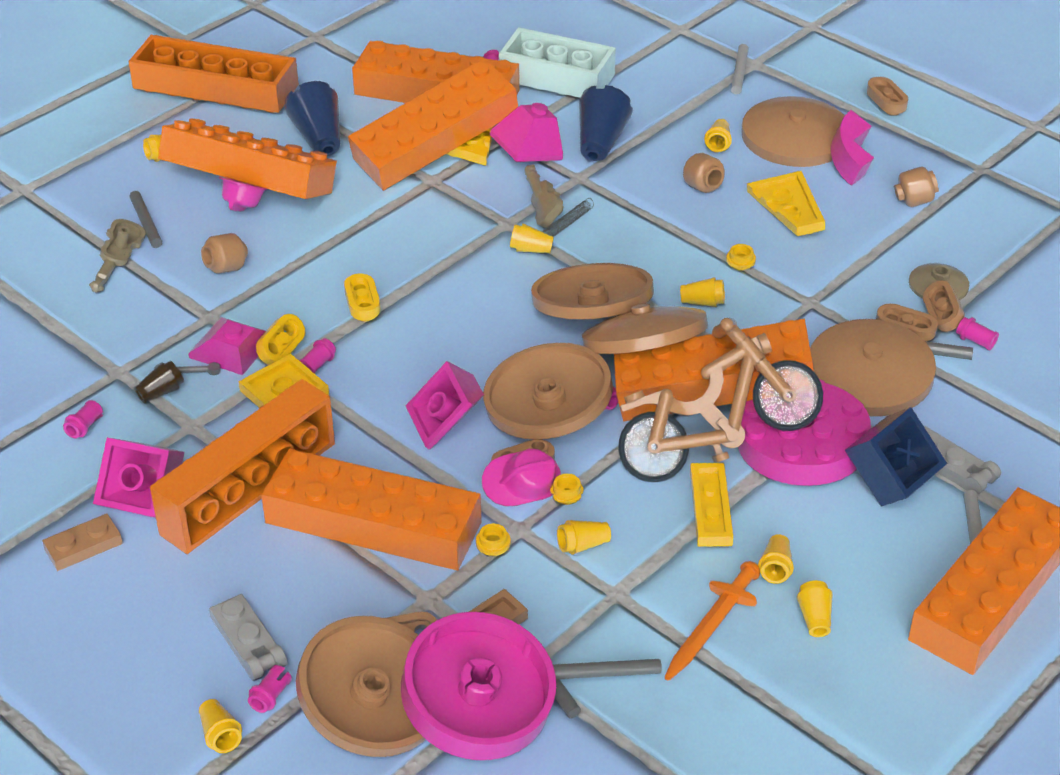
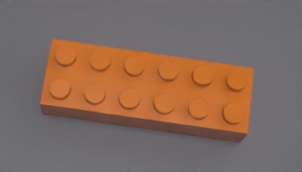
[128,34,299,113]
[352,41,519,103]
[348,58,518,191]
[158,118,337,199]
[614,318,816,422]
[150,379,335,554]
[261,449,482,571]
[908,487,1060,675]

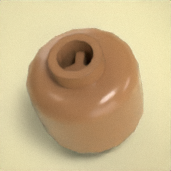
[683,153,725,193]
[894,167,939,207]
[201,233,248,274]

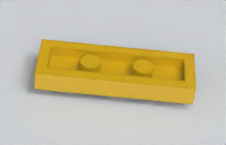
[690,463,733,547]

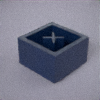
[845,407,948,507]

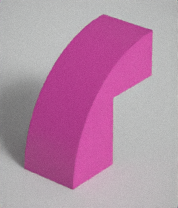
[831,110,874,186]

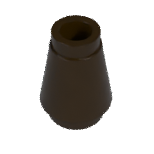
[134,361,184,403]

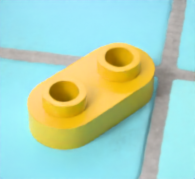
[344,273,380,321]
[256,314,305,365]

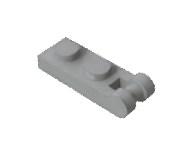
[924,426,1001,495]
[209,594,287,681]

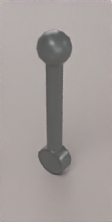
[154,362,221,375]

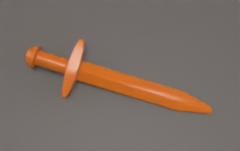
[665,561,760,681]

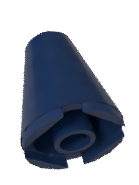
[285,81,340,156]
[579,85,633,161]

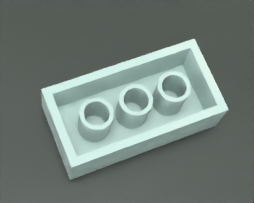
[499,27,616,98]

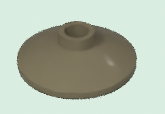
[909,263,969,300]

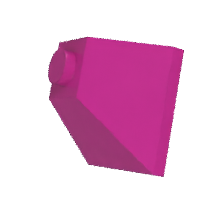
[490,103,563,162]
[188,317,266,375]
[405,361,484,449]
[93,437,185,518]

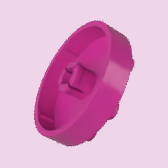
[738,379,871,486]
[401,612,556,760]

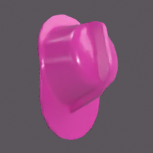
[219,177,266,212]
[482,449,561,506]

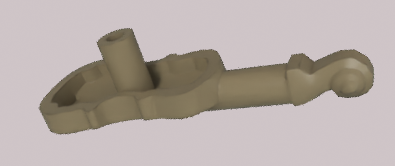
[525,164,564,228]
[89,219,146,293]

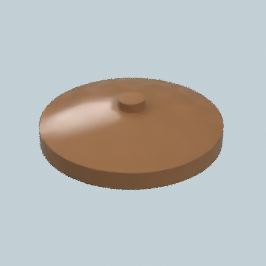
[742,96,845,167]
[531,263,654,319]
[582,304,708,354]
[810,319,936,416]
[483,343,613,440]
[296,616,426,757]

